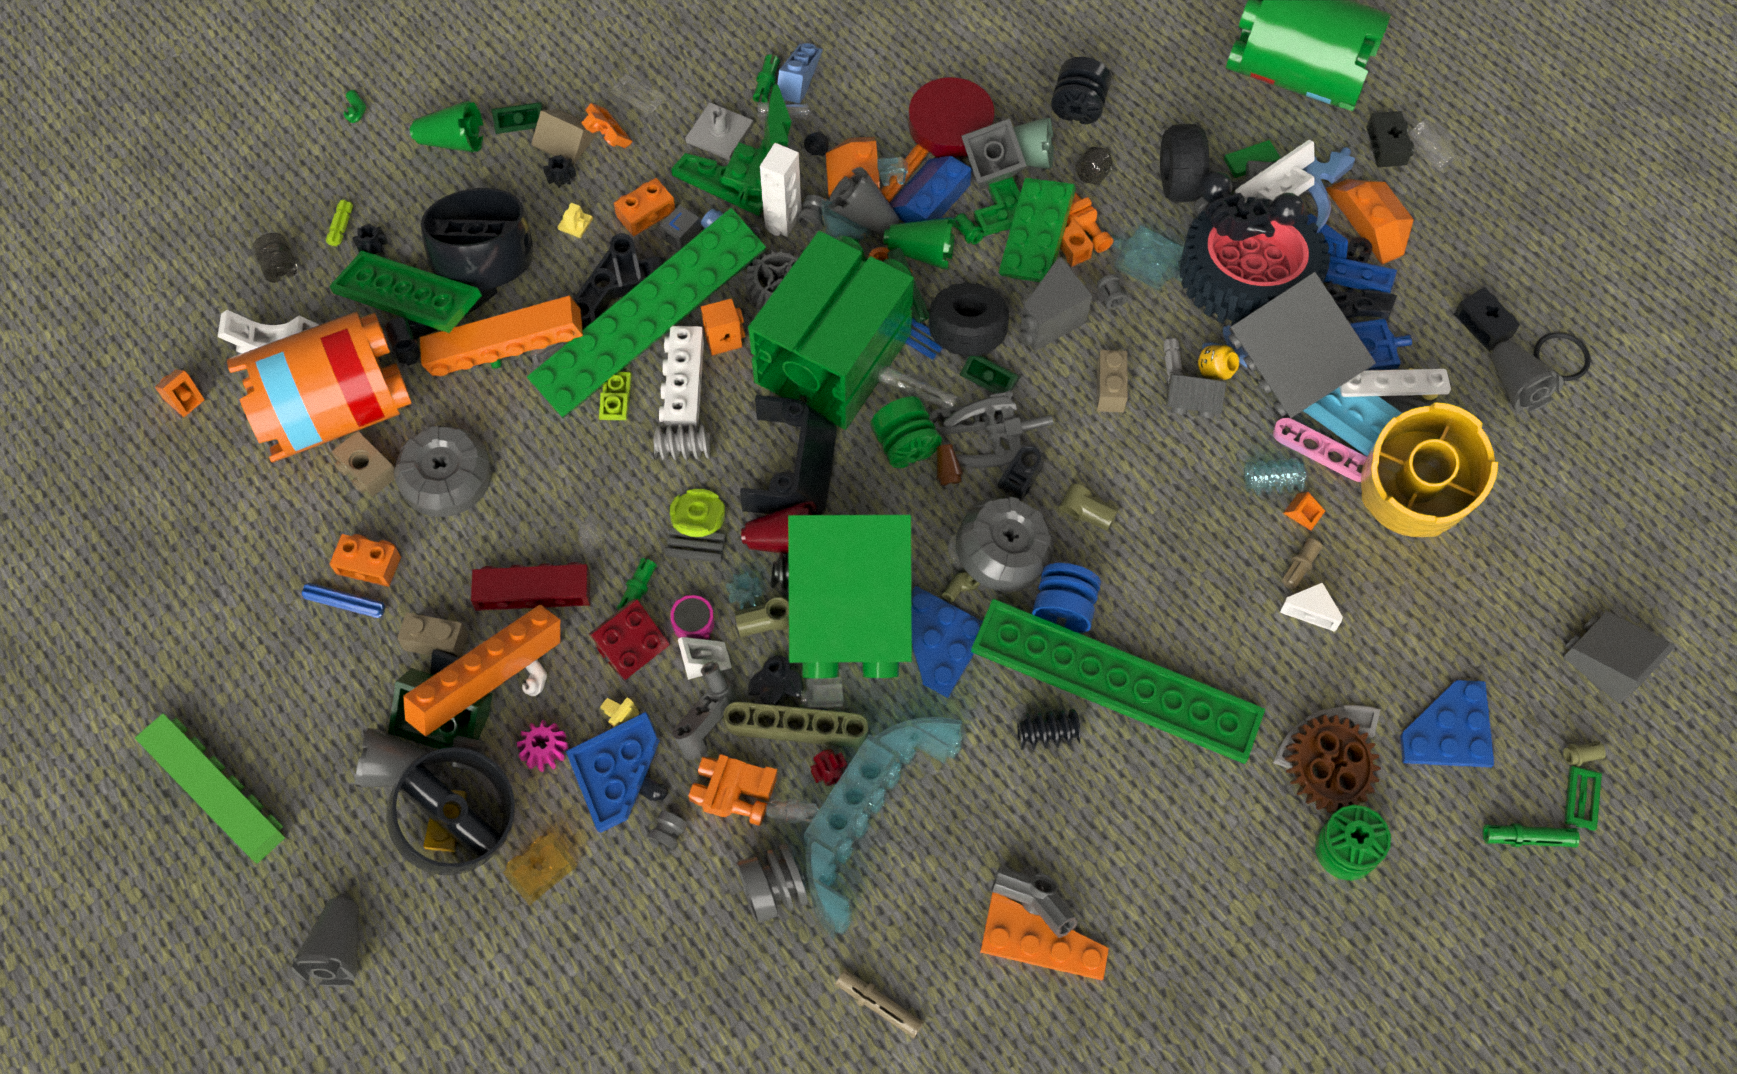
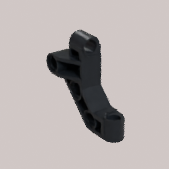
[573,233,665,331]

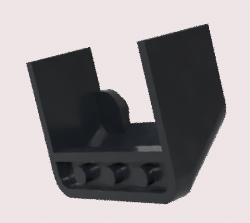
[740,395,837,515]

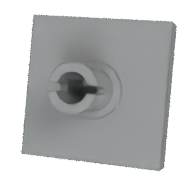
[686,102,754,161]

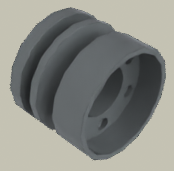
[736,843,808,924]

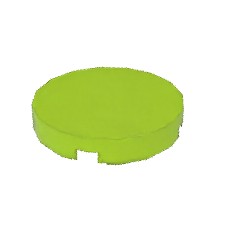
[670,489,725,537]

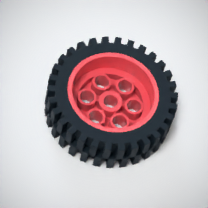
[1179,197,1330,327]

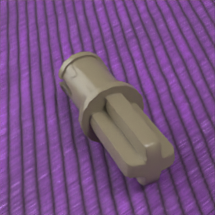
[1282,538,1323,589]

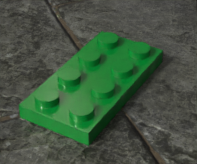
[998,178,1076,282]

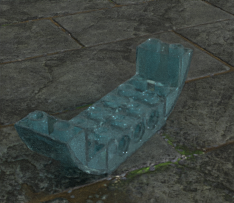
[804,717,964,940]

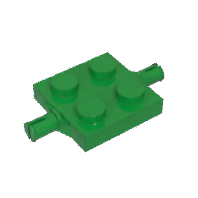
[722,139,766,205]

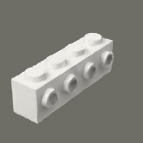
[659,326,704,432]

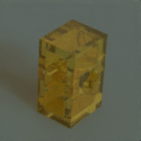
[502,832,577,906]

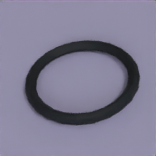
[1534,332,1591,381]

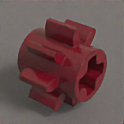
[810,749,848,786]

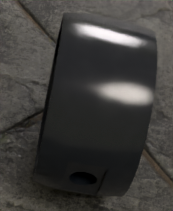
[421,188,533,290]
[386,747,515,875]

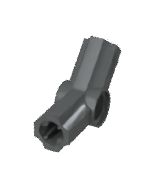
[991,866,1079,938]

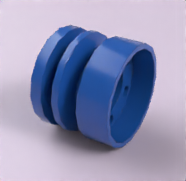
[1032,563,1101,634]

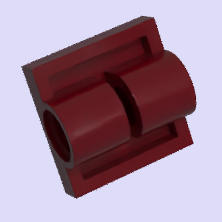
[589,598,670,681]

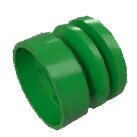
[870,396,942,468]
[1315,805,1391,881]

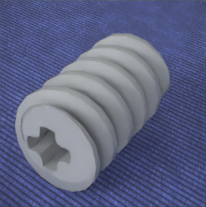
[654,424,711,460]

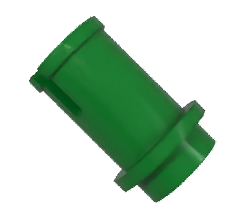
[955,213,984,245]

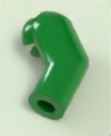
[344,90,366,123]

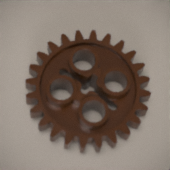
[1285,715,1381,813]

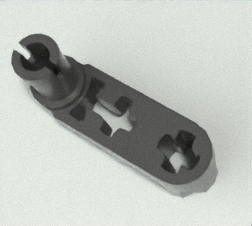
[672,661,736,760]

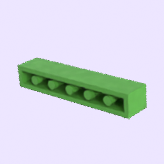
[135,713,285,864]

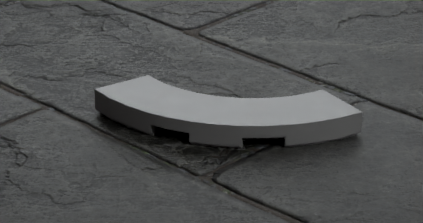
[1273,705,1381,768]

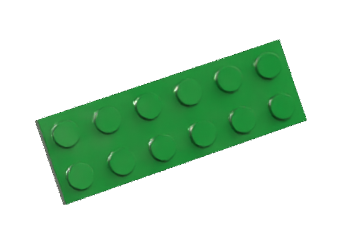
[329,251,482,333]

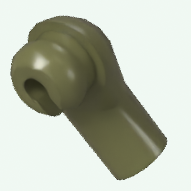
[942,572,980,603]

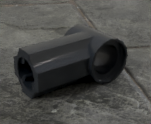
[385,318,421,366]

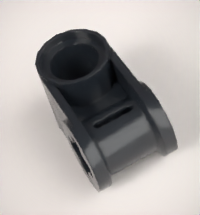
[997,445,1044,501]

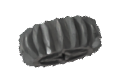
[745,248,801,310]

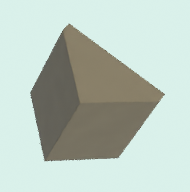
[531,109,599,165]

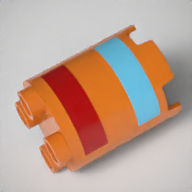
[227,311,412,463]

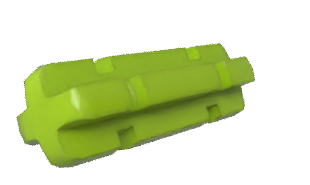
[326,199,353,247]

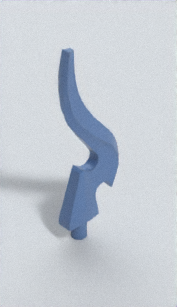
[1302,147,1355,233]

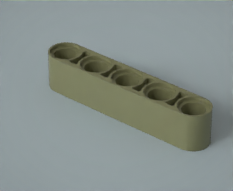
[724,702,868,747]

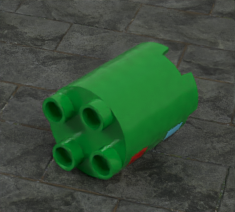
[1226,0,1391,111]

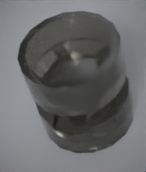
[253,233,298,283]

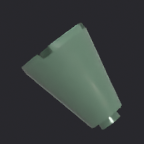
[1013,118,1054,169]

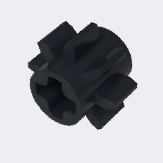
[543,155,576,188]
[352,224,388,254]

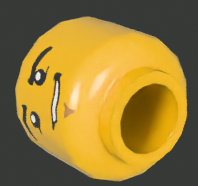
[1198,345,1239,380]

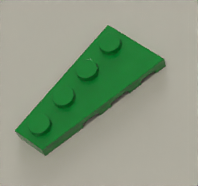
[672,153,763,216]

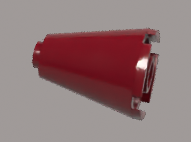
[741,501,817,555]

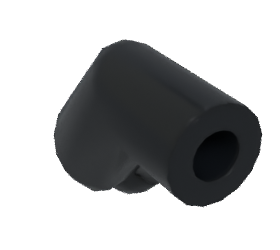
[639,769,668,801]

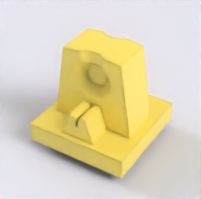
[558,203,593,238]
[600,698,640,727]

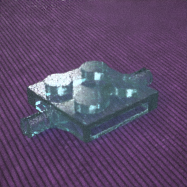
[1112,225,1184,291]

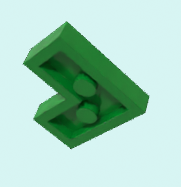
[974,177,1020,236]

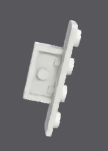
[1234,140,1314,205]
[1340,369,1451,397]

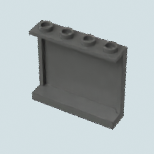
[1228,272,1376,418]

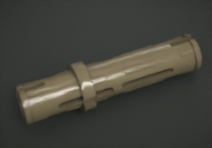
[835,968,925,1039]

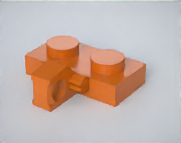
[581,103,633,148]

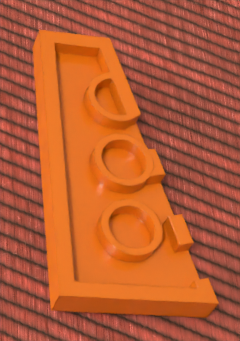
[980,892,1109,980]

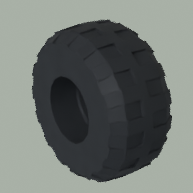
[1160,124,1210,202]
[929,282,1009,357]

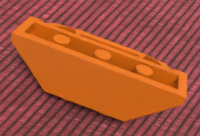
[826,137,880,198]
[1326,179,1414,265]

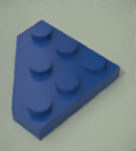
[911,586,983,698]
[1400,680,1494,767]
[566,712,660,833]

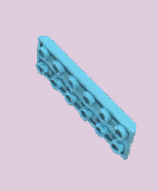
[1303,387,1402,456]

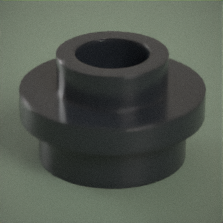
[804,132,828,156]

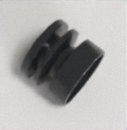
[1051,56,1111,125]

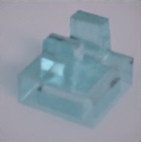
[877,157,908,186]

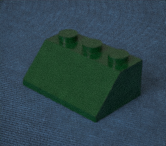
[388,668,493,749]

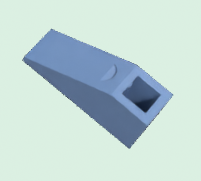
[777,43,823,104]

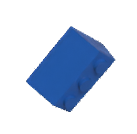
[889,156,972,223]

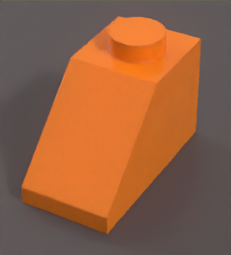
[155,369,205,417]

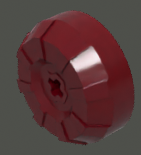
[908,77,995,158]

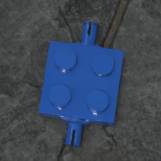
[1350,319,1412,371]

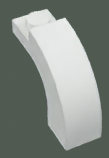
[218,310,319,353]

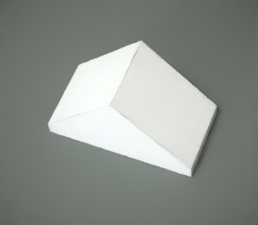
[1280,583,1343,631]
[678,637,732,680]

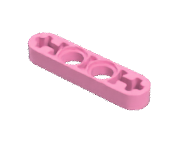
[1273,418,1367,482]

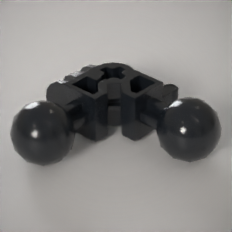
[1199,171,1304,241]

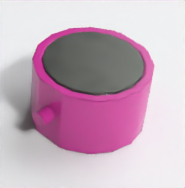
[670,595,715,640]

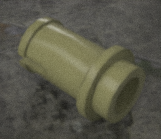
[1563,741,1606,767]

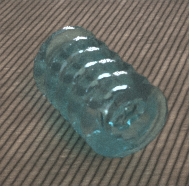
[1244,458,1306,496]

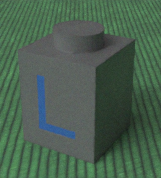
[660,205,701,250]

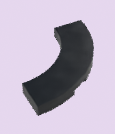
[1331,290,1397,320]

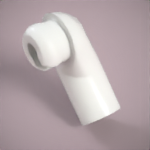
[522,659,547,696]

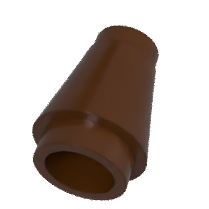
[936,444,964,486]

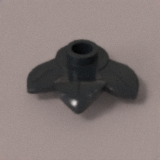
[748,655,803,705]

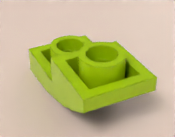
[599,372,632,420]

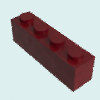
[471,562,590,611]

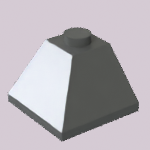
[961,118,1027,190]

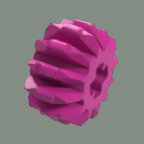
[517,720,569,772]

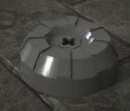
[394,425,492,517]
[956,496,1054,592]

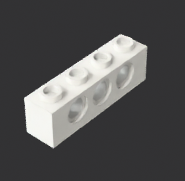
[760,143,801,237]

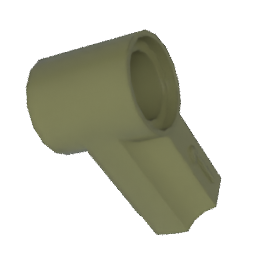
[1058,484,1119,531]
[734,597,789,638]

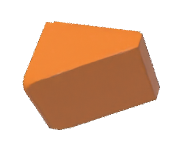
[1283,492,1325,531]

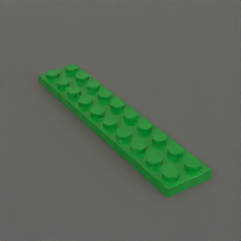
[527,208,766,418]
[971,599,1265,764]

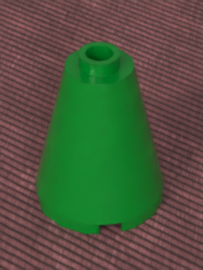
[410,101,484,153]
[884,217,955,270]

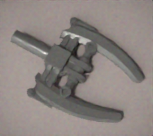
[943,391,1054,468]

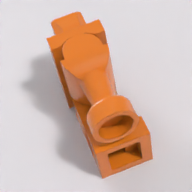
[1060,193,1114,267]
[688,754,778,826]

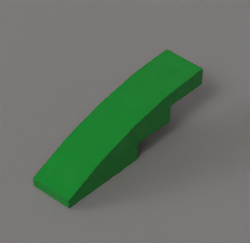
[764,85,792,156]

